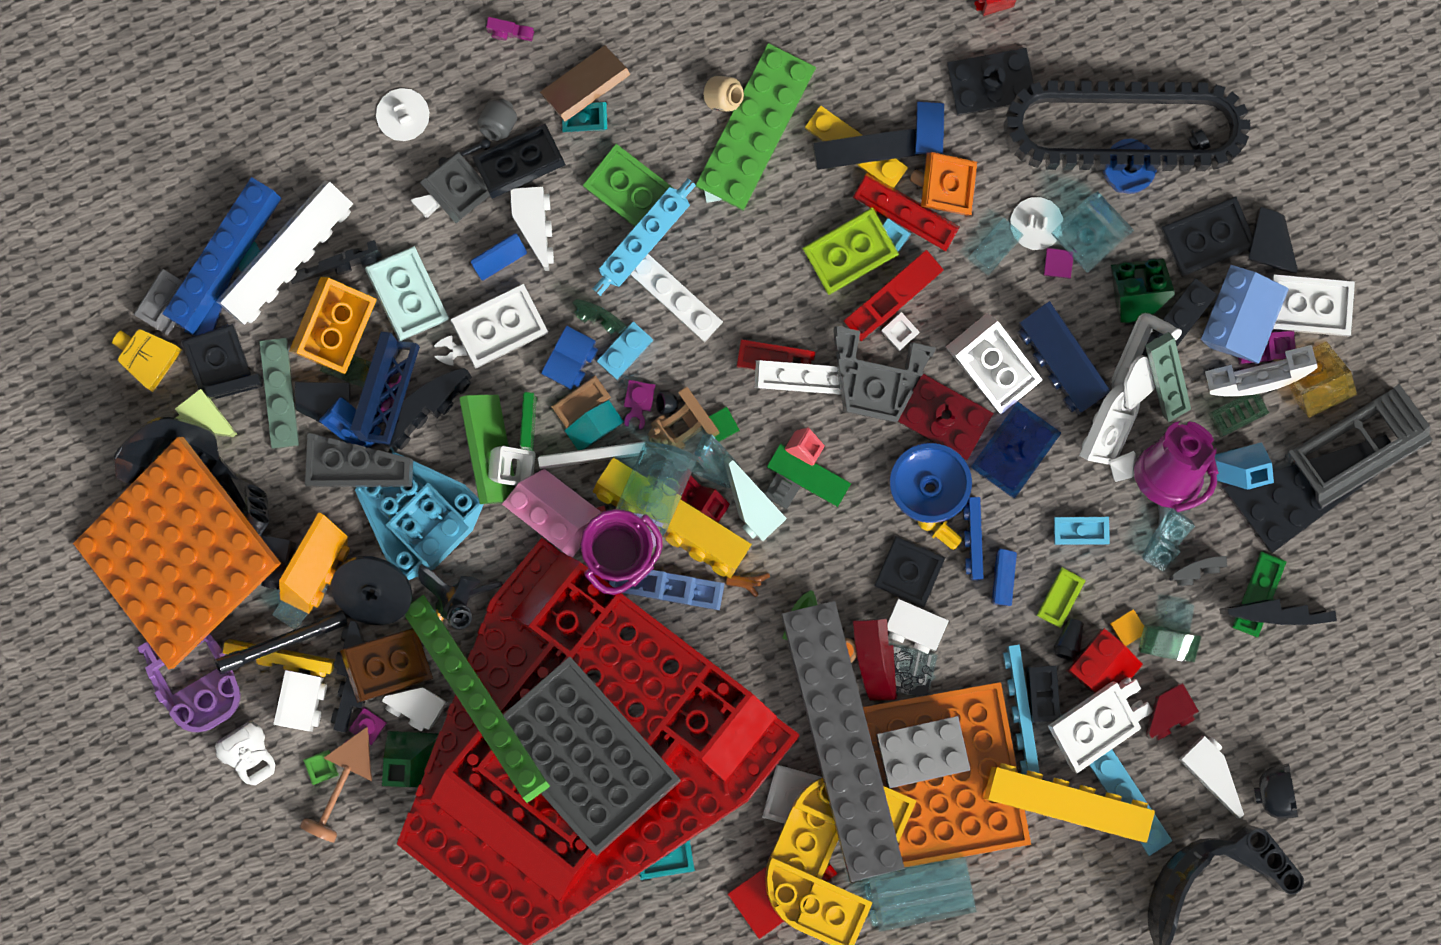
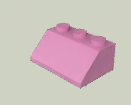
[502,469,602,558]

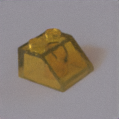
[1288,341,1357,418]

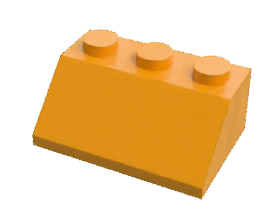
[289,277,377,374]
[279,513,350,614]

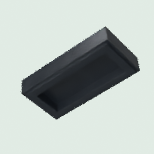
[205,374,263,400]

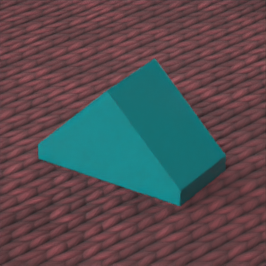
[564,400,624,451]

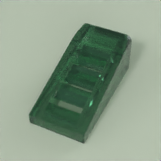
[1209,394,1269,438]

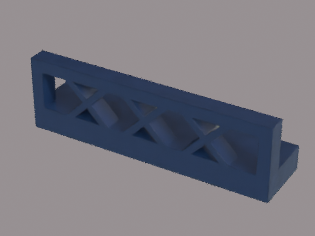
[350,332,420,445]

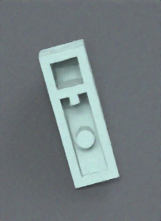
[724,457,787,541]

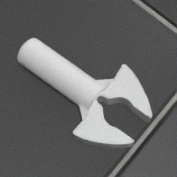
[434,336,468,366]

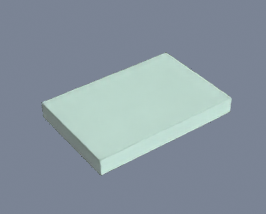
[365,246,449,342]

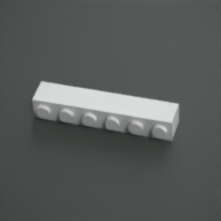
[216,181,353,325]

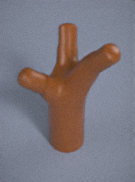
[726,573,770,597]

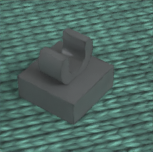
[765,473,801,510]

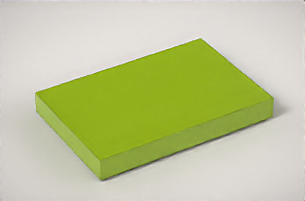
[803,207,900,295]

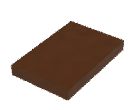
[340,628,433,703]

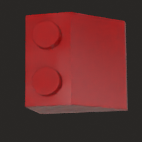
[1066,628,1143,694]

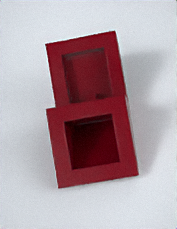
[665,469,730,523]

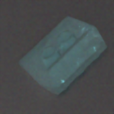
[616,441,698,537]

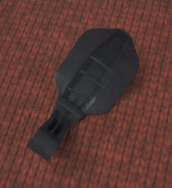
[114,417,270,537]
[1147,825,1304,945]

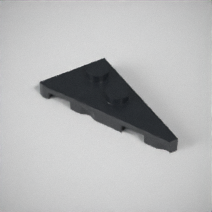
[291,240,383,284]

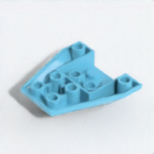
[355,452,484,580]

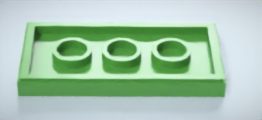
[459,395,516,505]

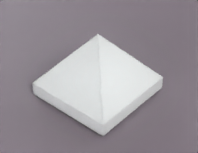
[1109,451,1137,482]

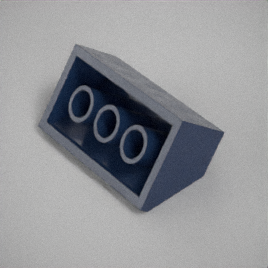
[1017,301,1110,415]

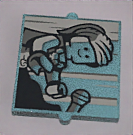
[893,645,937,697]

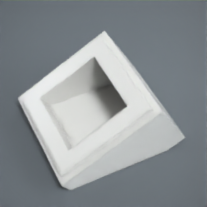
[410,195,440,218]

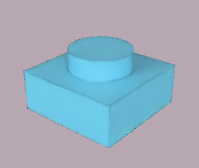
[883,218,912,252]

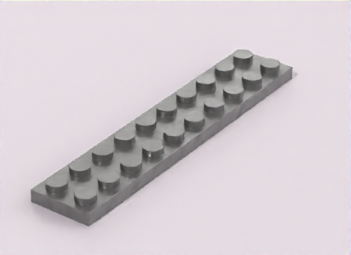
[781,601,905,883]

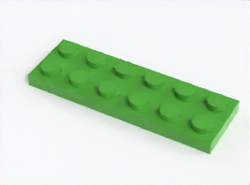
[696,43,816,211]

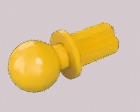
[917,520,962,550]

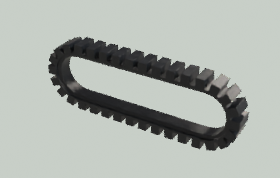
[1003,81,1251,172]

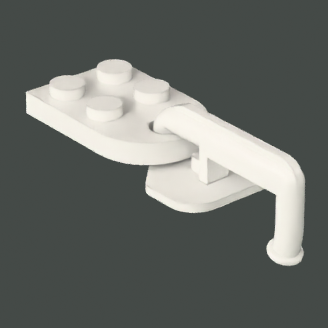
[1079,313,1182,465]

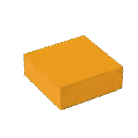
[1110,609,1148,646]

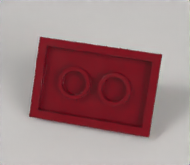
[898,374,994,461]

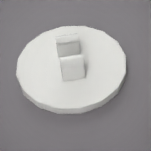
[376,88,430,141]
[1010,197,1063,250]

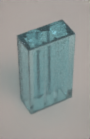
[863,857,977,932]

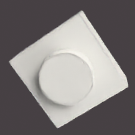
[881,312,920,351]

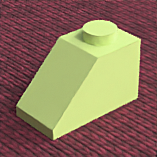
[175,389,237,437]

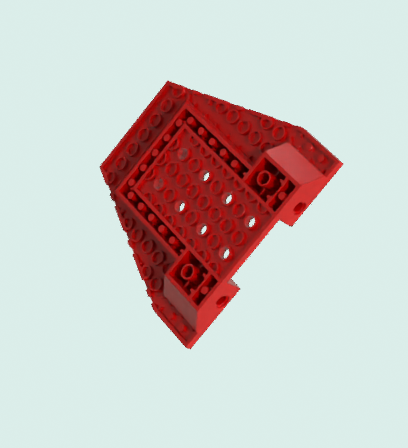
[397,538,799,945]

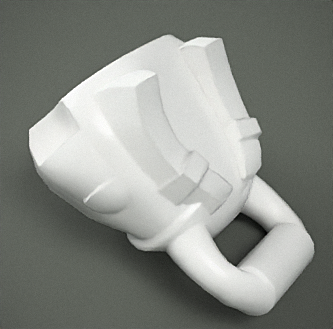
[215,721,275,785]

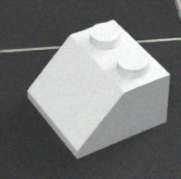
[274,670,327,731]

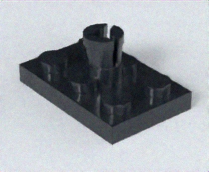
[947,48,1034,116]

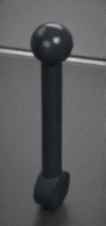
[438,138,491,166]

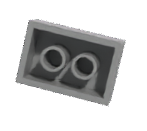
[876,716,970,788]

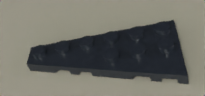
[1222,435,1391,553]

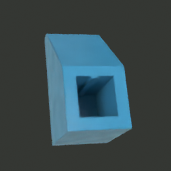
[1215,442,1274,490]

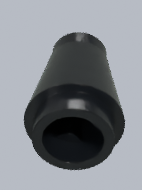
[1054,618,1084,661]

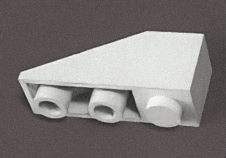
[510,187,554,271]

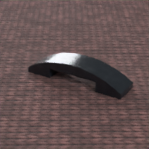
[812,129,922,170]

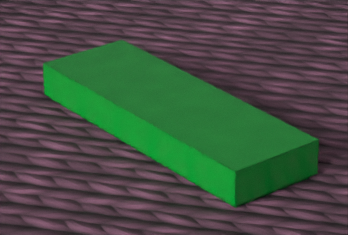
[767,443,851,508]
[1232,552,1287,638]

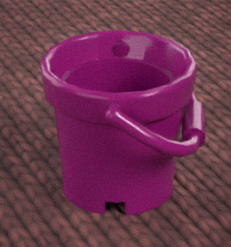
[1134,421,1219,512]
[580,509,663,595]

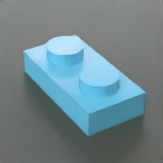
[597,322,653,380]
[1054,517,1110,545]

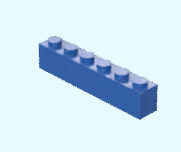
[162,177,282,335]

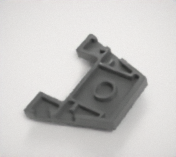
[833,326,935,422]

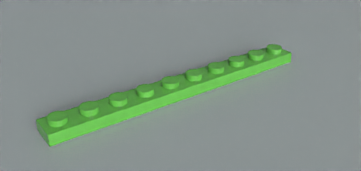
[405,595,550,803]

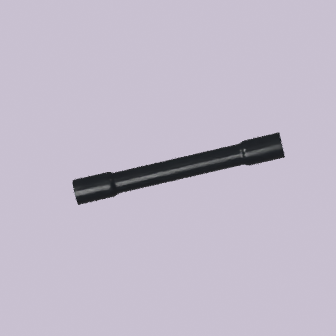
[215,610,347,674]

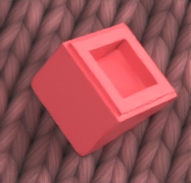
[785,427,825,465]

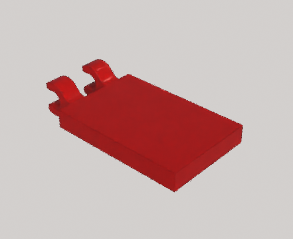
[728,864,837,939]

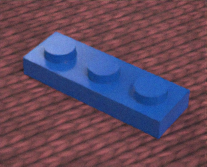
[963,497,983,580]

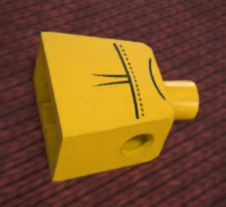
[112,329,182,392]

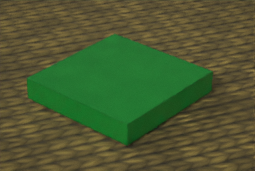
[520,392,537,451]

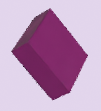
[1043,248,1074,279]

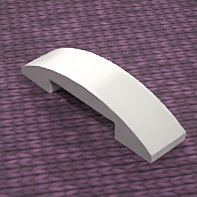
[1205,345,1318,396]

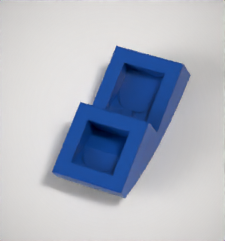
[915,102,944,154]

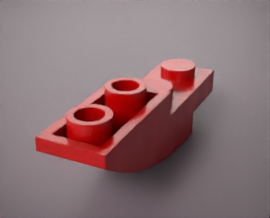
[844,249,944,341]

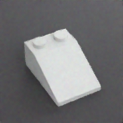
[946,313,1042,414]

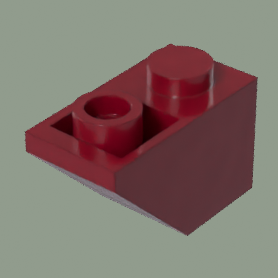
[1146,683,1199,741]

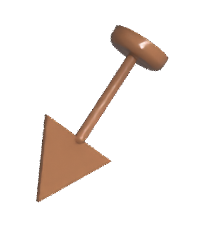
[300,727,372,843]

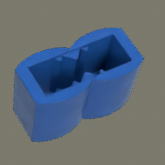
[541,326,598,390]

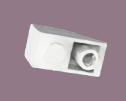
[382,687,448,732]

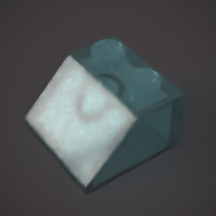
[1051,191,1134,273]

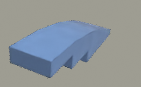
[609,570,724,610]

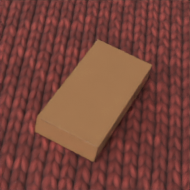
[551,375,611,428]

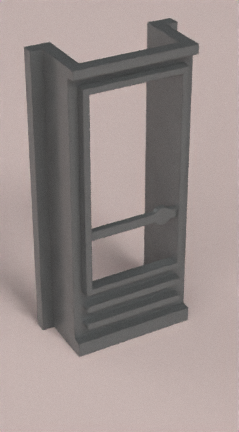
[1285,384,1433,508]

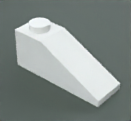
[1178,736,1244,818]

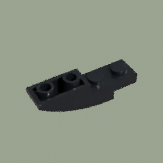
[384,368,472,453]
[331,621,366,733]

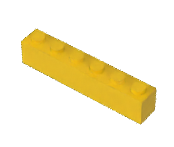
[593,457,752,579]
[984,763,1155,843]

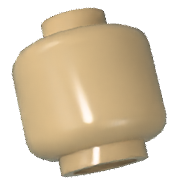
[703,76,744,112]

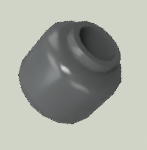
[478,99,517,141]

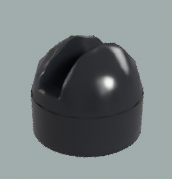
[656,392,679,414]

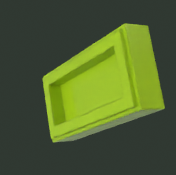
[1036,568,1086,628]

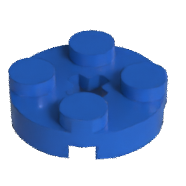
[1103,139,1157,194]

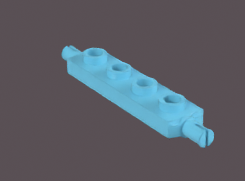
[592,178,696,296]

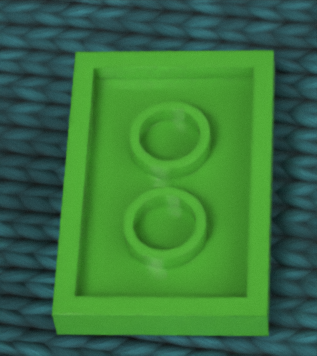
[583,144,674,227]

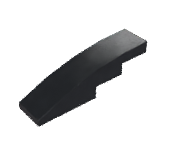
[1219,599,1337,625]

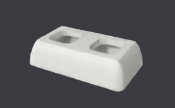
[488,446,535,486]

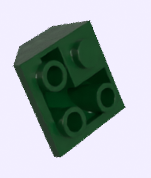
[1111,258,1174,323]
[382,731,439,788]

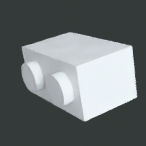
[887,599,948,654]

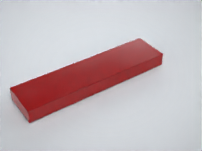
[853,173,960,251]

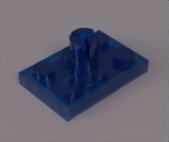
[970,401,1061,499]

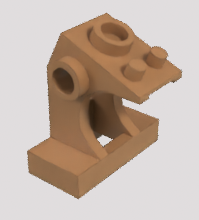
[648,387,720,456]

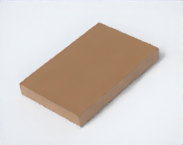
[540,45,630,121]

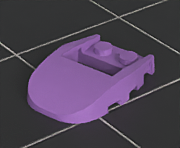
[138,634,241,732]

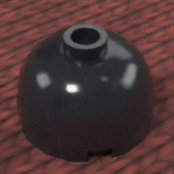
[1254,763,1298,819]

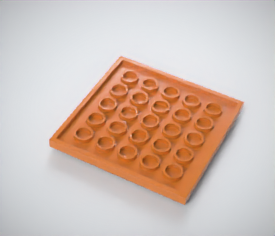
[73,437,281,669]
[863,682,1031,868]

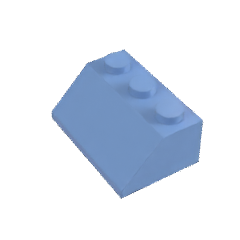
[1201,265,1289,364]

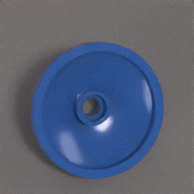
[890,443,972,523]

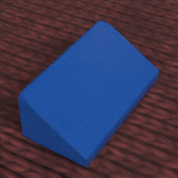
[471,233,527,281]
[319,397,381,448]
[991,549,1017,606]

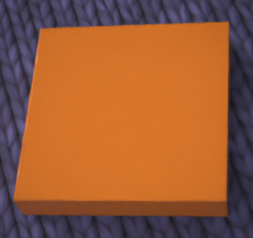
[921,152,977,216]

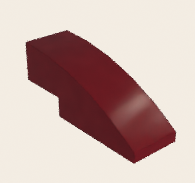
[853,618,897,701]

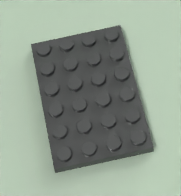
[503,657,681,856]

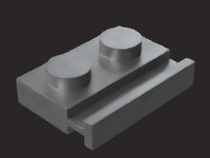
[133,269,183,336]

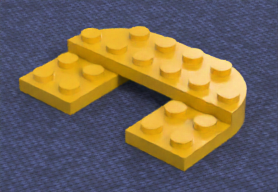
[765,777,916,945]

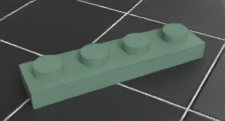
[1145,332,1191,422]
[259,338,299,449]

